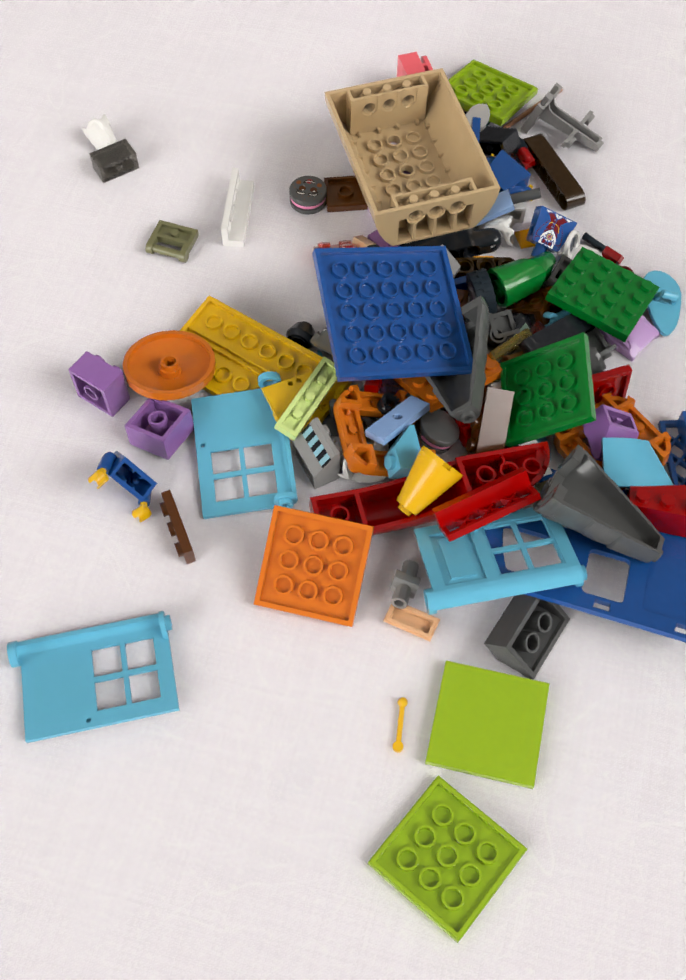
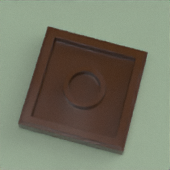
[324,176,368,212]

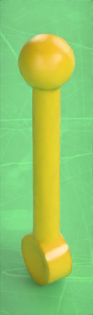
[393,697,408,753]

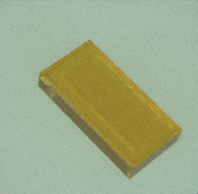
[489,328,532,361]

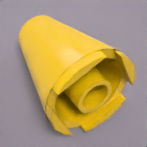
[397,445,463,516]

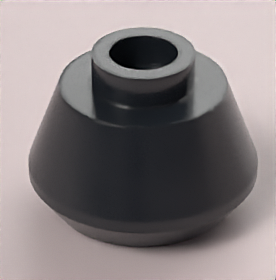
[286,321,315,349]

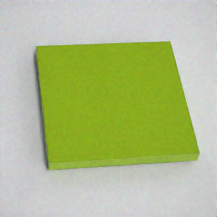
[449,60,538,127]
[425,661,550,789]
[368,775,527,943]

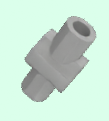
[390,560,421,609]

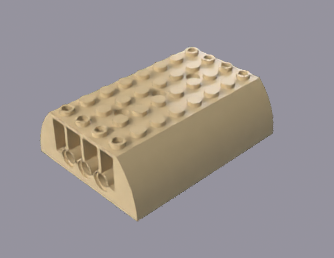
[324,68,500,246]

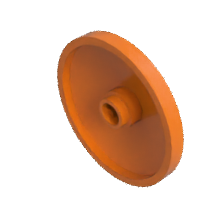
[123,330,216,400]

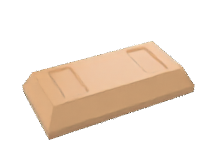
[383,604,440,642]

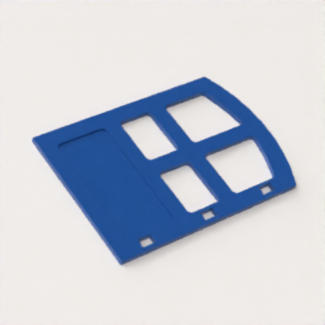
[484,468,686,643]

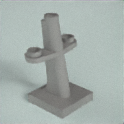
[521,83,604,152]

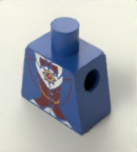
[527,206,577,257]

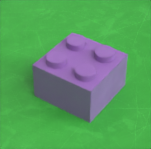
[68,351,130,417]
[125,398,194,460]

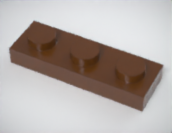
[159,490,196,564]

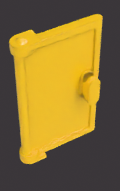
[261,370,340,422]

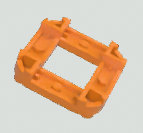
[333,385,436,477]
[553,393,671,490]

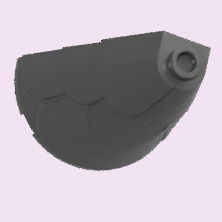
[425,295,489,423]
[533,444,665,563]

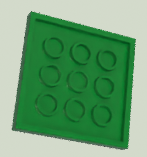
[545,246,660,342]
[500,332,596,448]

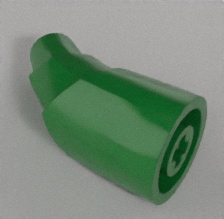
[487,252,556,308]

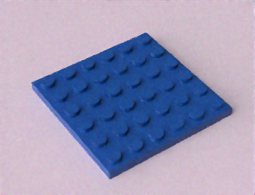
[312,246,473,382]

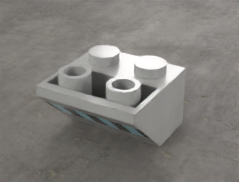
[293,417,342,489]

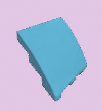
[601,438,673,488]

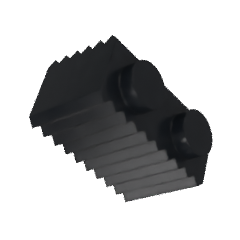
[479,126,521,157]

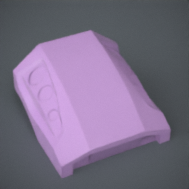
[599,315,660,361]

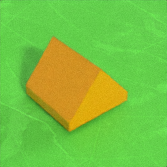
[514,229,535,249]

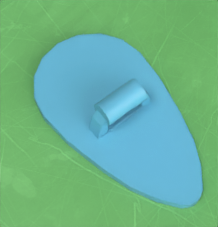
[643,270,681,337]

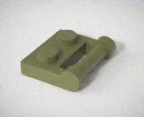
[145,220,199,263]

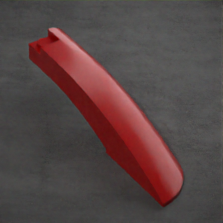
[309,441,550,536]

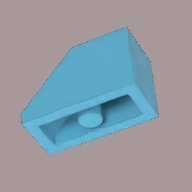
[384,425,421,479]

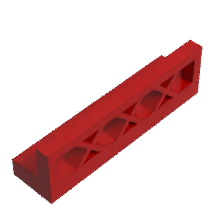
[432,467,541,542]

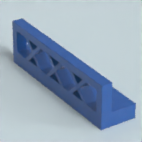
[658,411,686,485]

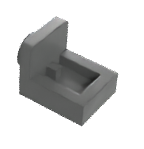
[586,328,617,360]

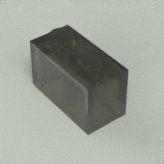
[89,139,139,183]

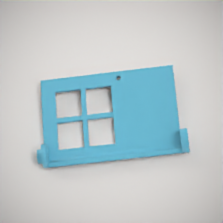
[191,371,298,519]
[414,507,587,615]
[7,611,180,743]

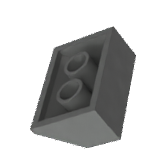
[484,594,570,680]

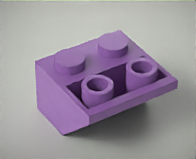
[583,404,639,461]

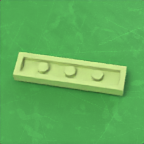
[274,356,337,441]

